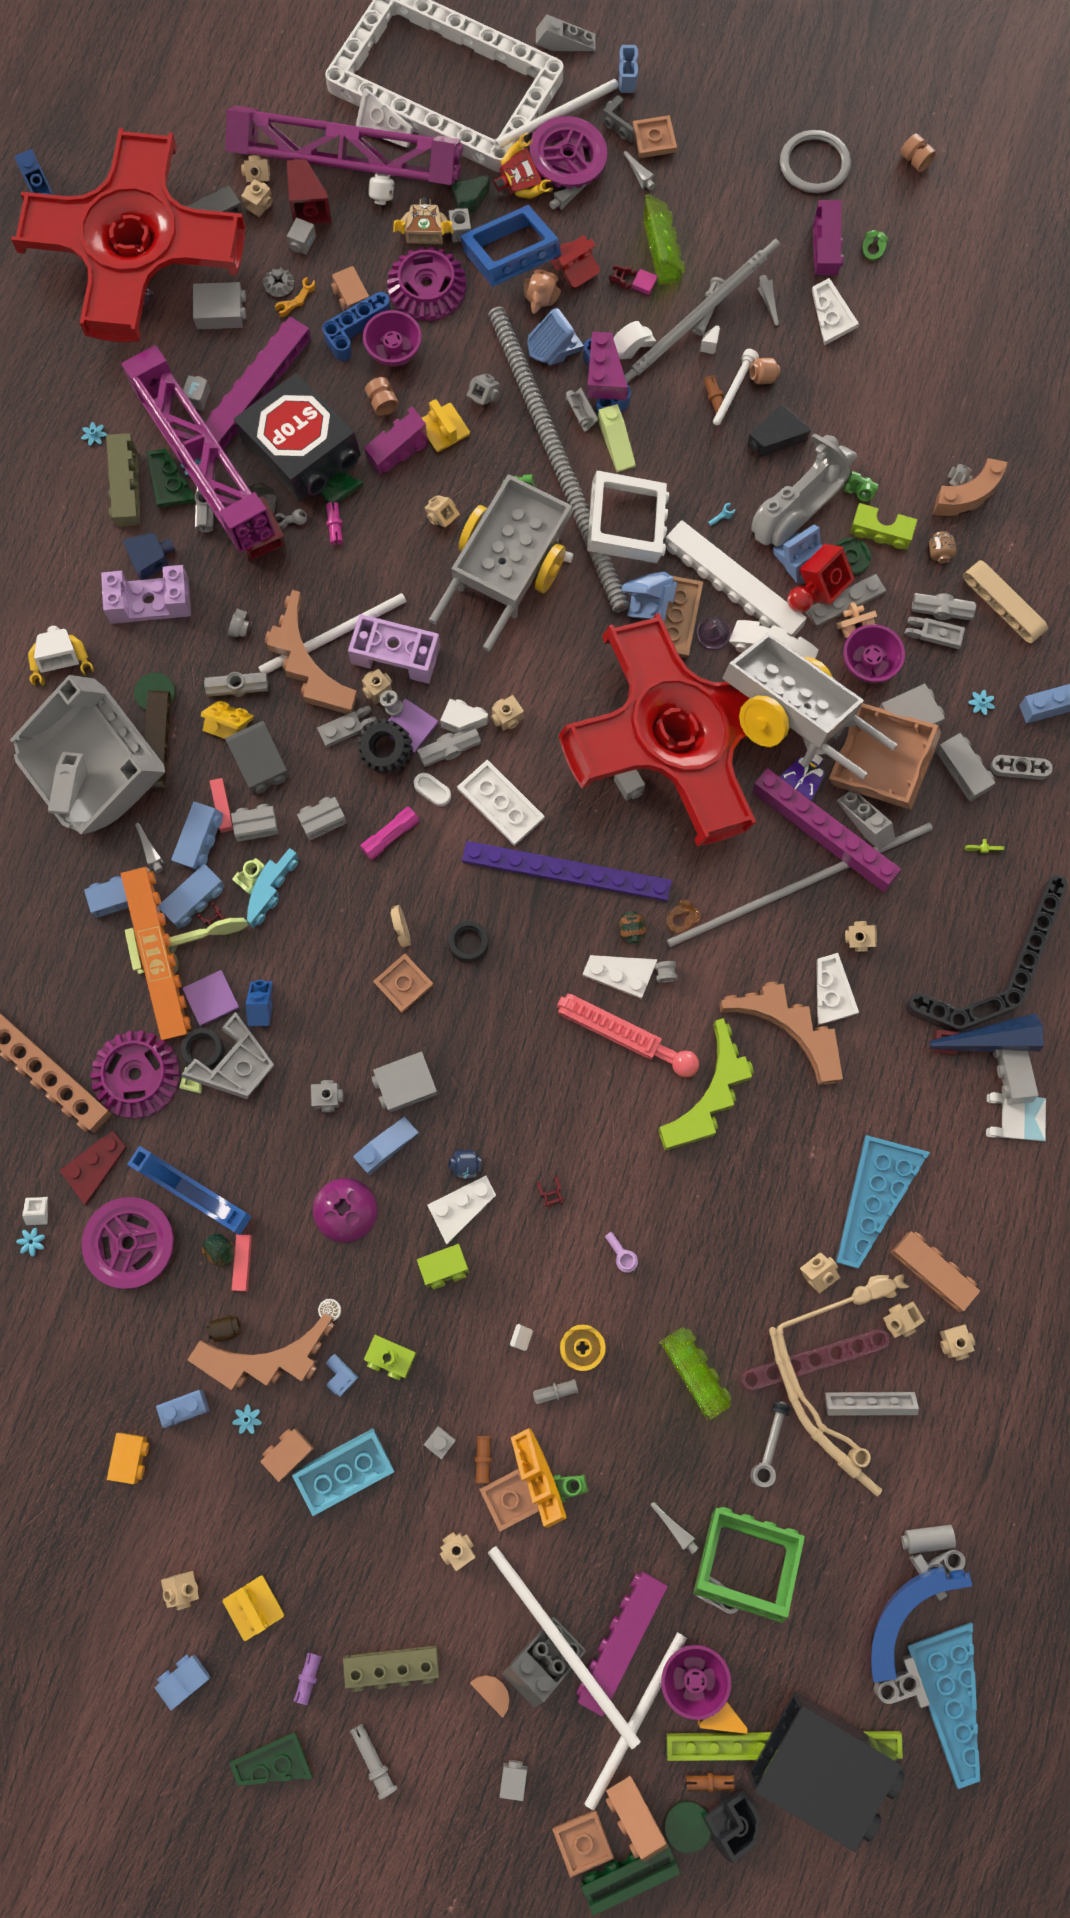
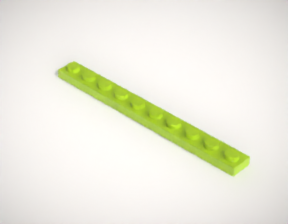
[666,1731,903,1761]

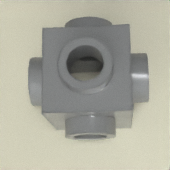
[467,374,500,405]
[311,1080,344,1112]

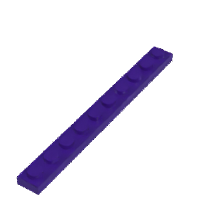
[462,841,672,902]

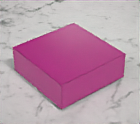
[632,269,658,295]

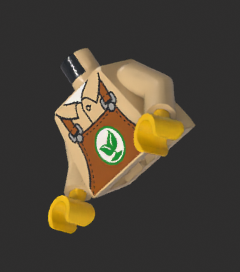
[393,197,453,244]

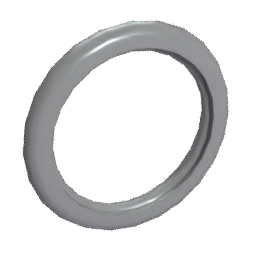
[780,130,851,194]

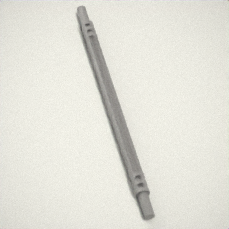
[624,239,780,383]

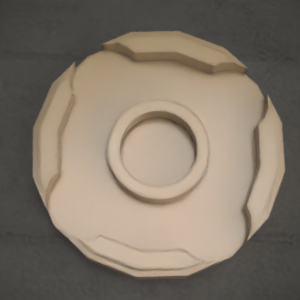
[391,905,411,948]

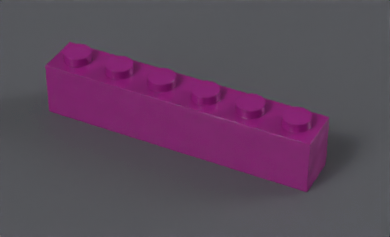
[576,1571,668,1717]

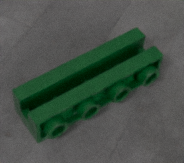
[581,1840,680,1916]

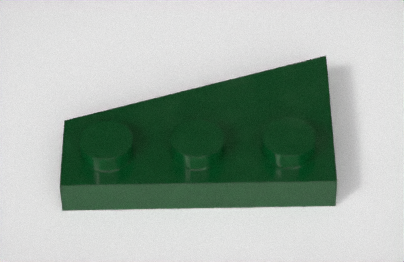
[229,1731,313,1786]

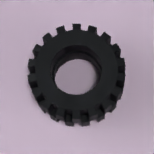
[357,719,413,774]

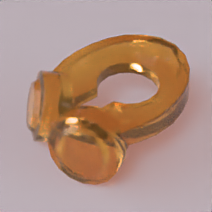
[667,900,700,933]

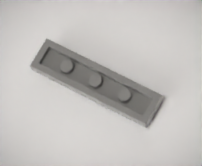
[806,574,886,628]
[825,1392,919,1416]

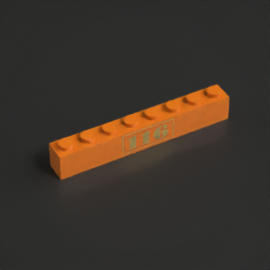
[120,867,192,1040]

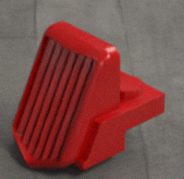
[551,235,600,288]

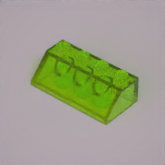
[643,194,685,285]
[659,1326,732,1420]

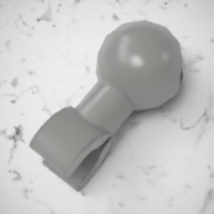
[275,509,307,530]

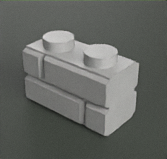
[297,797,347,841]
[231,804,279,842]

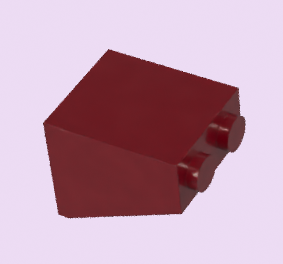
[287,159,332,224]
[244,497,285,561]

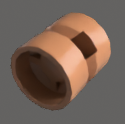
[900,134,937,172]
[365,377,399,416]

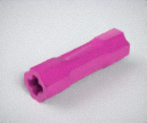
[360,807,419,860]

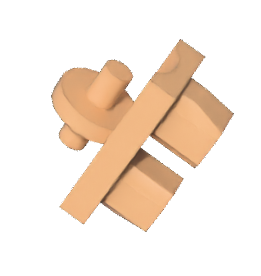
[836,602,877,639]

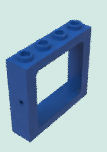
[460,205,561,287]

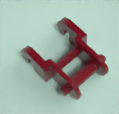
[609,265,637,290]
[197,902,227,925]
[537,1176,564,1209]

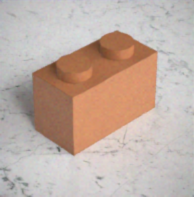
[331,266,369,311]
[260,1429,315,1482]

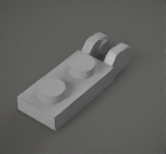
[905,617,965,649]
[317,706,377,748]

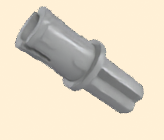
[533,1379,578,1404]

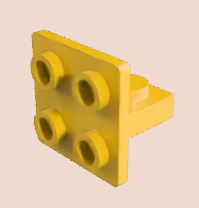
[422,399,470,452]
[201,701,254,739]
[223,1575,284,1641]

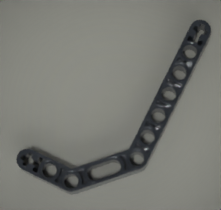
[906,875,1068,1032]

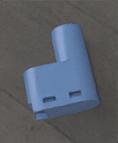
[325,1354,359,1397]

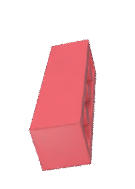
[210,778,234,833]
[232,1234,252,1292]

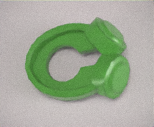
[862,230,889,261]

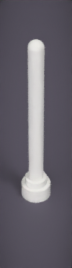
[713,349,759,426]

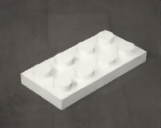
[457,760,545,846]

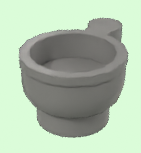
[228,608,249,637]

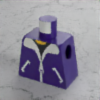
[780,755,825,801]

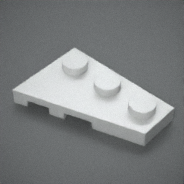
[356,88,414,147]
[812,278,859,345]
[817,953,859,1026]
[582,955,657,999]
[428,1176,496,1245]

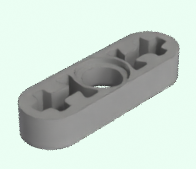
[990,755,1053,780]

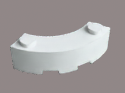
[729,620,818,659]

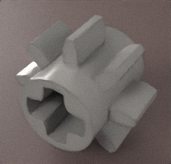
[948,464,974,486]

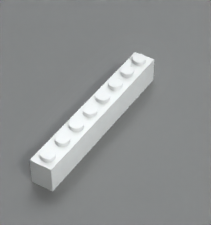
[665,520,807,637]

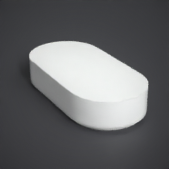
[414,773,451,807]

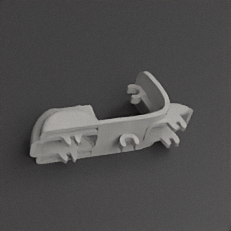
[751,434,857,546]

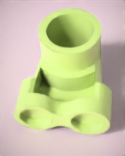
[232,858,265,895]

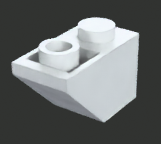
[440,699,488,733]

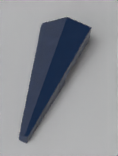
[929,1014,1044,1052]

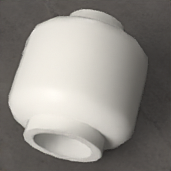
[369,173,394,205]

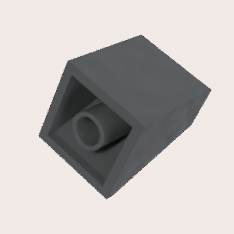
[225,721,289,794]

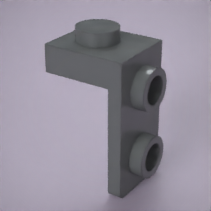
[603,95,635,143]

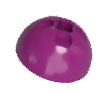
[363,310,421,367]
[843,624,905,684]
[313,1178,378,1243]
[661,1645,731,1720]

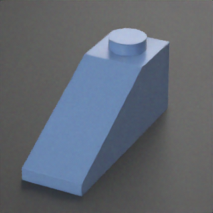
[353,1117,419,1176]

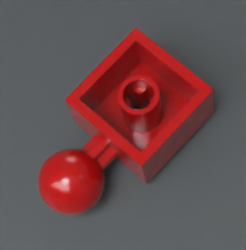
[787,544,855,613]

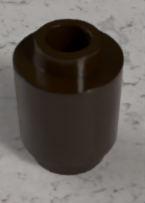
[206,1315,241,1343]

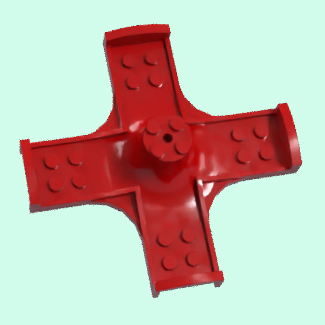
[11,128,246,342]
[559,613,756,847]

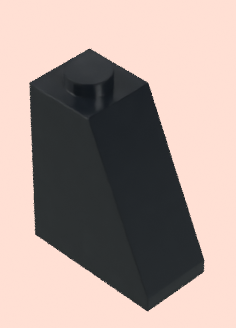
[747,404,811,457]

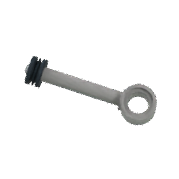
[750,1402,791,1487]

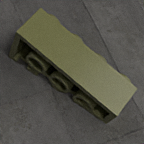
[106,433,140,527]

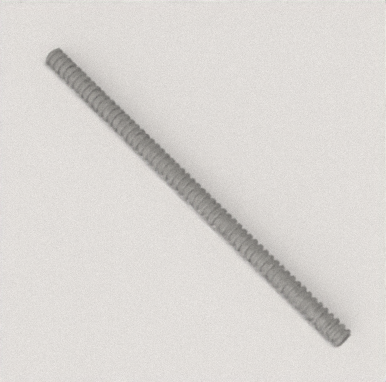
[489,306,630,612]

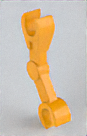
[275,277,316,317]

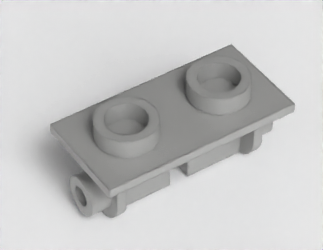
[566,387,599,432]

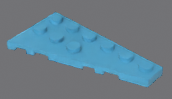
[836,1135,930,1269]
[906,1622,980,1789]

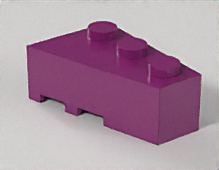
[813,200,844,275]
[587,332,628,400]
[364,406,428,475]

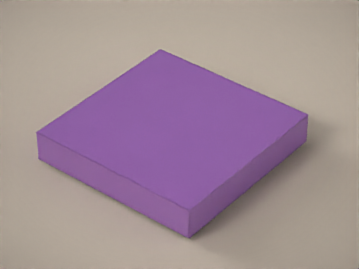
[388,699,438,754]
[182,970,240,1027]

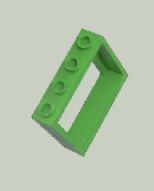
[693,1507,805,1623]

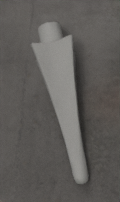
[624,151,655,190]
[549,184,587,210]
[758,275,779,326]
[135,823,164,873]
[651,1502,698,1554]

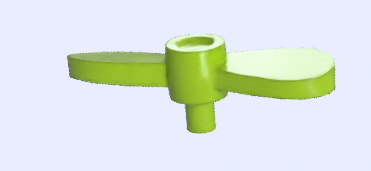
[965,839,1005,853]

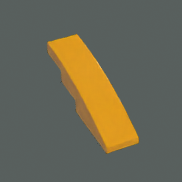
[511,1428,567,1528]

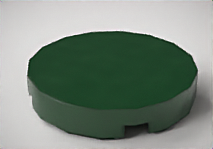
[835,537,871,576]
[134,672,176,711]
[664,1801,711,1853]

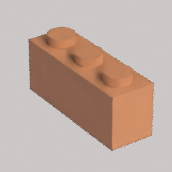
[606,1776,669,1862]

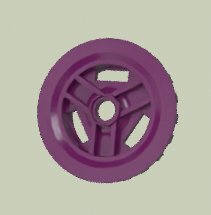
[529,116,607,189]
[387,247,466,321]
[91,1031,180,1119]
[82,1197,174,1289]

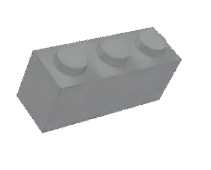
[936,733,995,802]
[993,1050,1039,1105]

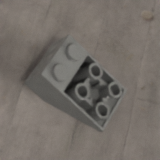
[501,1617,586,1708]

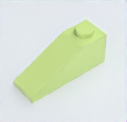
[598,404,636,473]

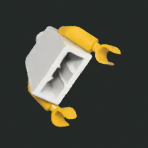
[28,626,94,686]

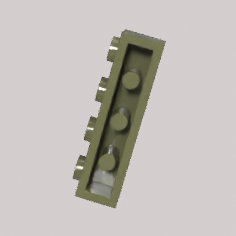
[343,1645,440,1692]

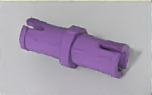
[294,1653,322,1705]

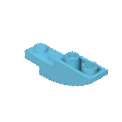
[247,848,299,929]

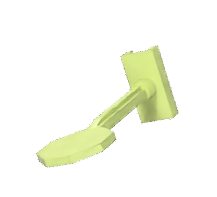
[125,918,248,975]

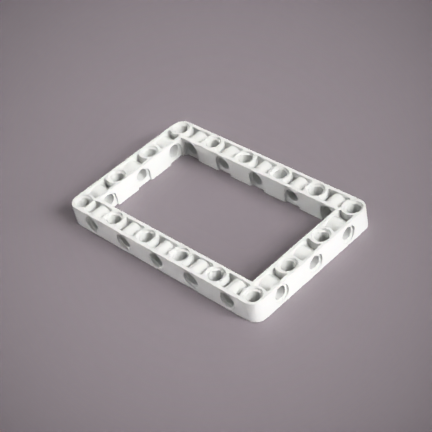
[325,0,563,172]

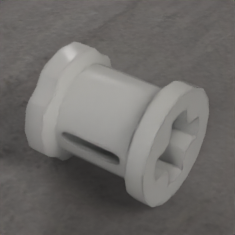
[380,690,404,717]

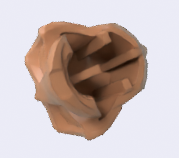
[524,269,561,314]

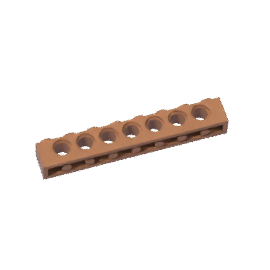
[0,1013,112,1133]

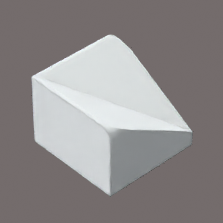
[700,326,720,354]

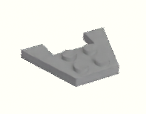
[181,1012,274,1099]

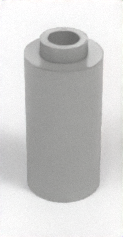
[901,1525,956,1554]

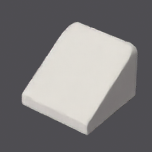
[22,1197,48,1225]
[510,1324,533,1351]

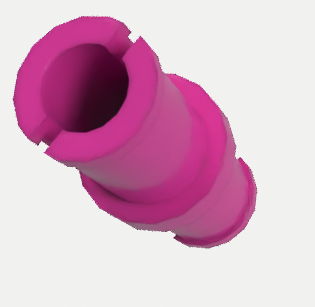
[326,502,343,545]

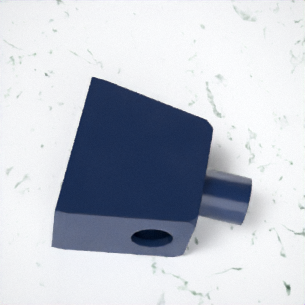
[123,533,175,580]

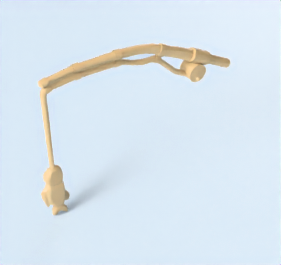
[769,1275,909,1496]

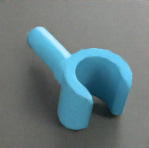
[708,503,735,526]

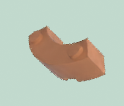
[933,458,1007,516]

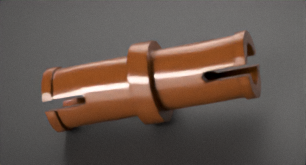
[703,375,728,415]
[474,1436,492,1484]
[686,1773,734,1794]

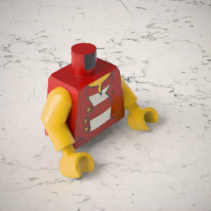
[494,133,553,199]

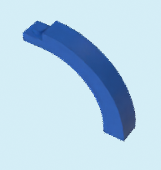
[127,1146,252,1235]
[871,1566,972,1683]

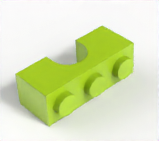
[850,503,917,549]

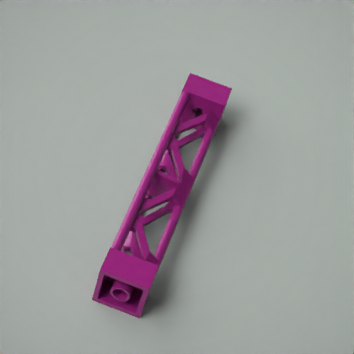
[225,106,463,185]
[121,345,275,553]

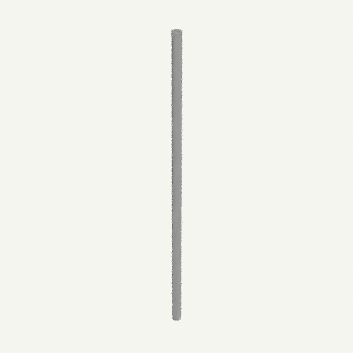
[667,823,933,948]

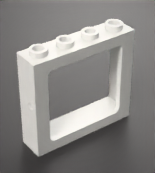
[587,471,669,563]

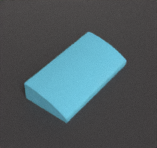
[292,1428,394,1516]

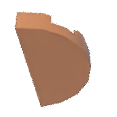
[470,1675,510,1718]

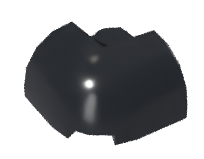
[702,1790,761,1863]

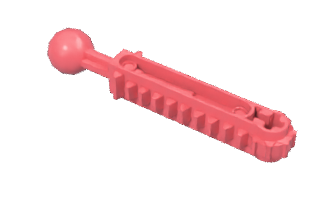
[557,994,700,1077]

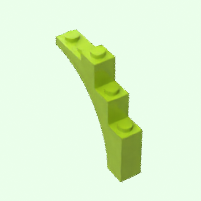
[658,1018,754,1151]

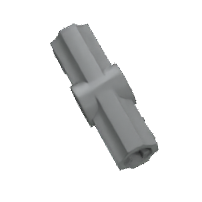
[195,472,216,532]
[911,593,976,620]
[204,672,269,697]
[417,726,481,767]

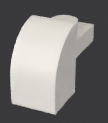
[614,321,656,359]

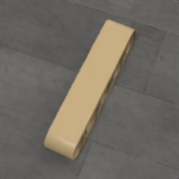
[963,560,1048,643]

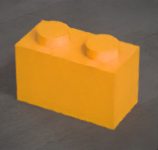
[107,1433,149,1484]

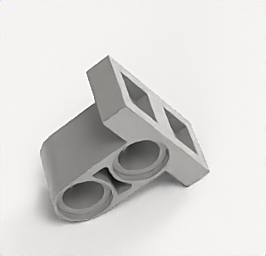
[909,1549,965,1601]
[874,1655,930,1708]

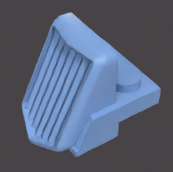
[527,308,584,366]
[773,525,823,584]
[621,572,677,621]

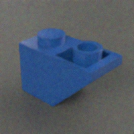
[246,980,272,1026]

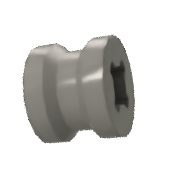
[655,961,678,983]

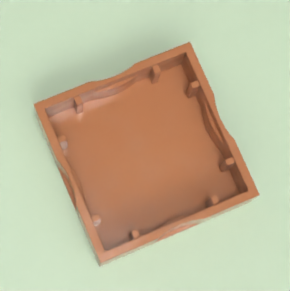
[829,703,941,810]

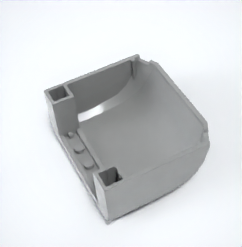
[10,675,165,834]

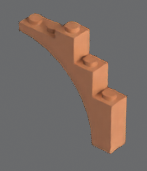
[265,590,357,714]
[719,982,843,1085]
[187,1313,334,1390]

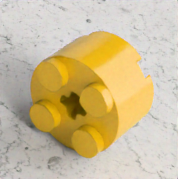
[560,1325,605,1371]

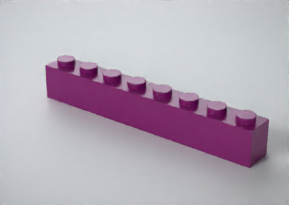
[197,317,311,450]
[753,768,901,893]

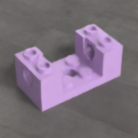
[101,565,191,624]
[348,614,440,684]

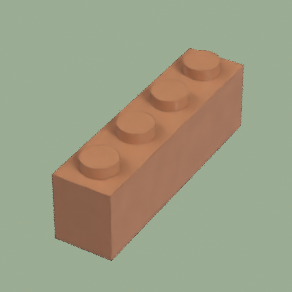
[891,1231,980,1312]

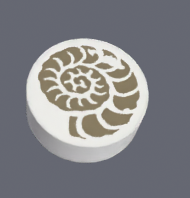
[318,1299,341,1321]

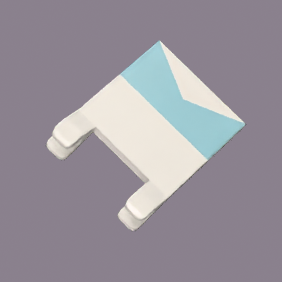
[986,1092,1046,1141]

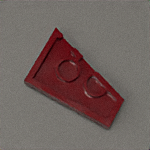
[59,1130,127,1206]

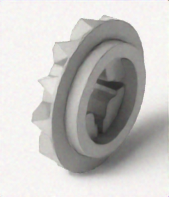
[263,267,294,297]

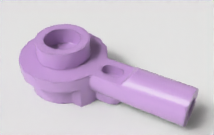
[605,1232,638,1273]

